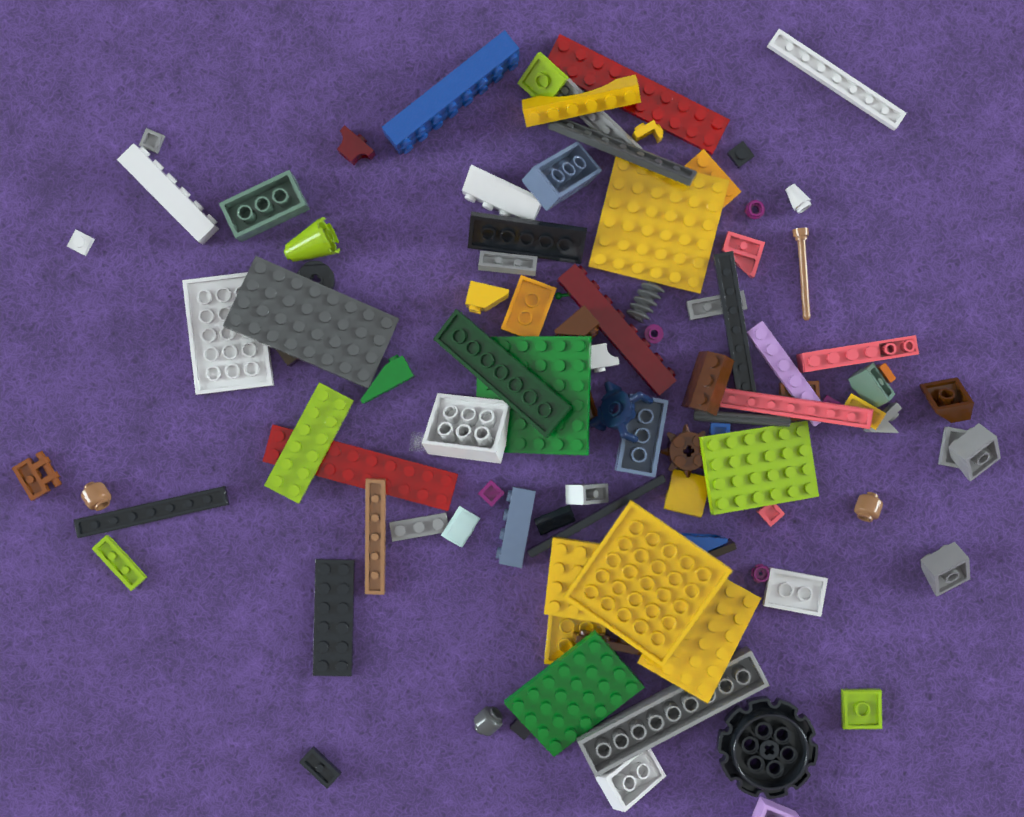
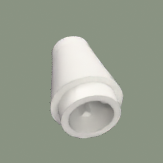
[785,184,812,214]

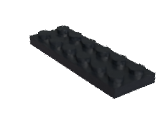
[468,211,587,264]
[313,559,355,676]

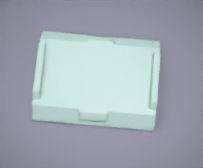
[441,506,480,547]

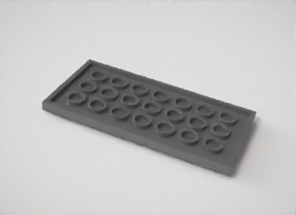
[223,256,399,389]

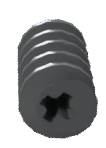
[626,281,665,324]

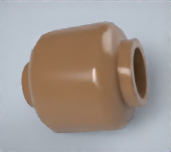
[81,482,111,511]
[854,492,883,522]

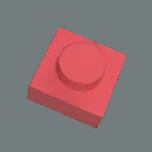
[757,504,785,527]

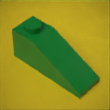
[361,355,415,404]

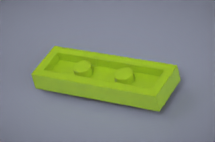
[92,535,147,591]

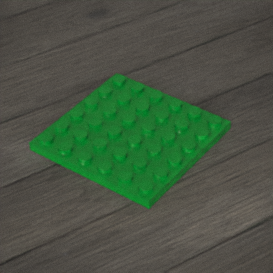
[476,336,592,455]

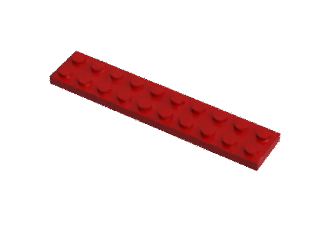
[548,34,730,155]
[262,424,458,511]

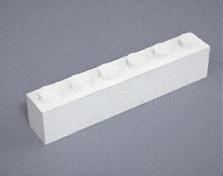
[117,143,219,245]

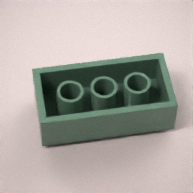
[219,170,310,242]

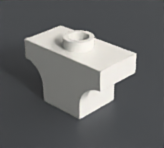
[591,343,619,373]

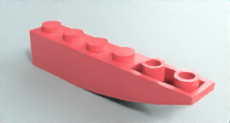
[796,335,919,373]

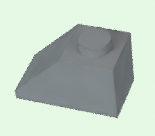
[565,483,609,505]

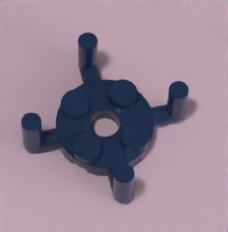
[589,381,654,443]

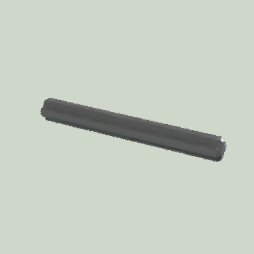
[693,410,791,427]

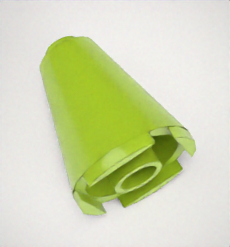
[284,217,340,262]

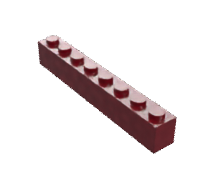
[557,264,677,396]

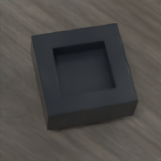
[727,141,754,169]

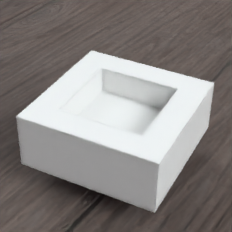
[67,230,95,256]

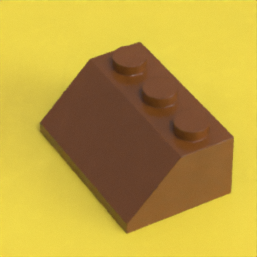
[681,351,734,416]

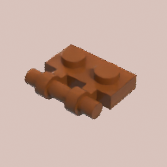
[12,451,62,501]

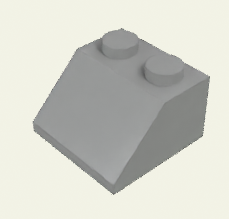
[948,423,1001,482]
[920,542,970,597]

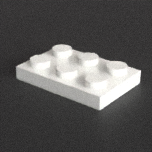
[762,567,828,617]

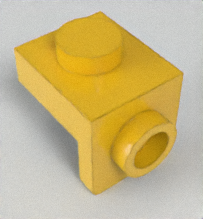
[632,120,664,143]

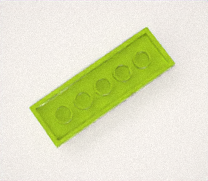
[264,382,354,504]

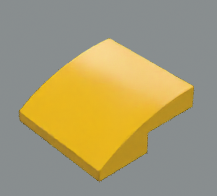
[663,469,707,518]

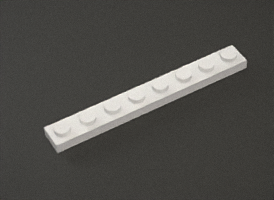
[767,29,907,131]

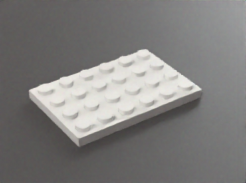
[182,272,274,395]

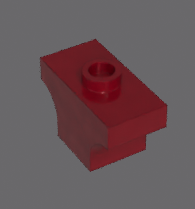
[337,125,376,165]

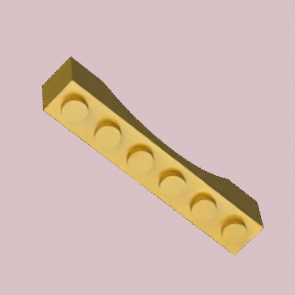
[522,75,641,127]

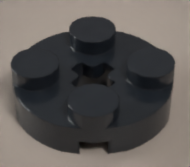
[297,261,335,289]

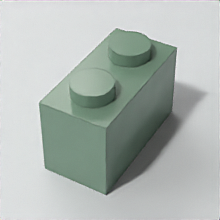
[848,363,895,408]

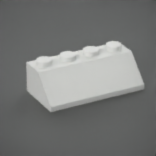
[462,165,542,220]

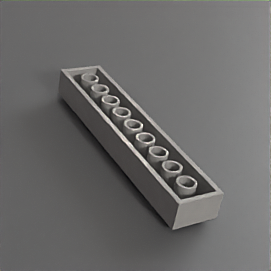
[576,646,770,777]

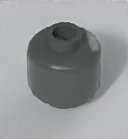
[474,706,503,736]

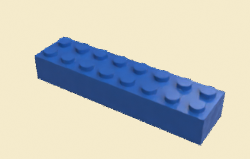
[382,30,519,155]

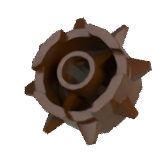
[660,424,706,478]

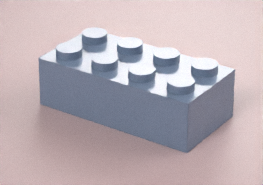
[521,141,602,211]
[614,394,669,477]

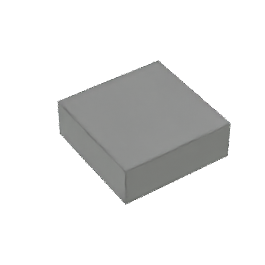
[139,128,165,154]

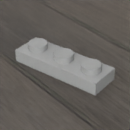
[478,251,538,276]
[686,290,747,321]
[389,512,448,542]

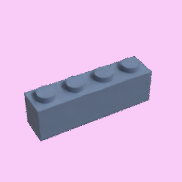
[496,486,536,568]

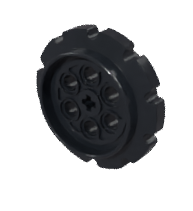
[716,696,818,799]

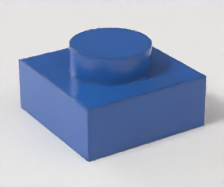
[709,423,731,435]

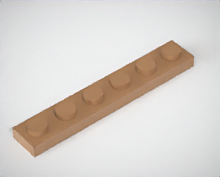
[365,478,386,595]

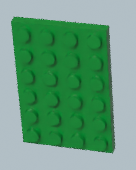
[504,630,645,757]

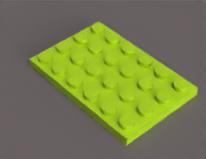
[699,420,819,515]

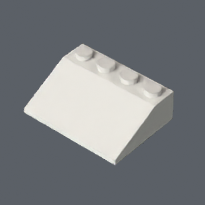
[422,393,510,464]

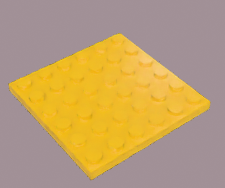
[588,157,730,294]
[563,500,732,667]

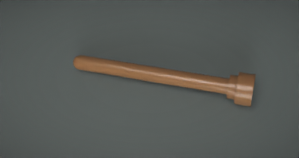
[793,228,811,321]

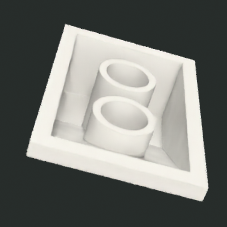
[595,748,666,812]

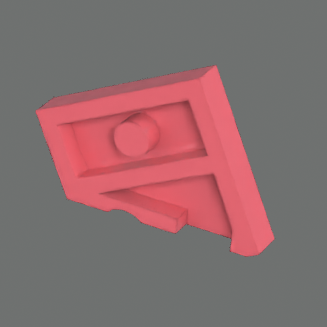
[721,231,765,278]

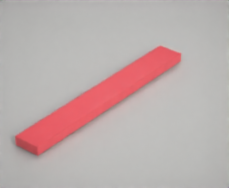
[720,388,873,429]

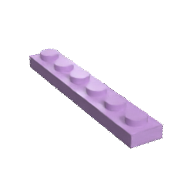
[747,321,821,426]

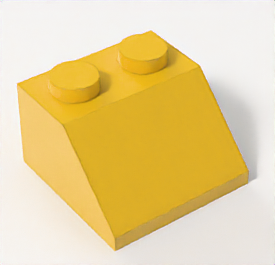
[465,281,509,314]

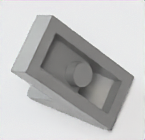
[863,402,902,433]

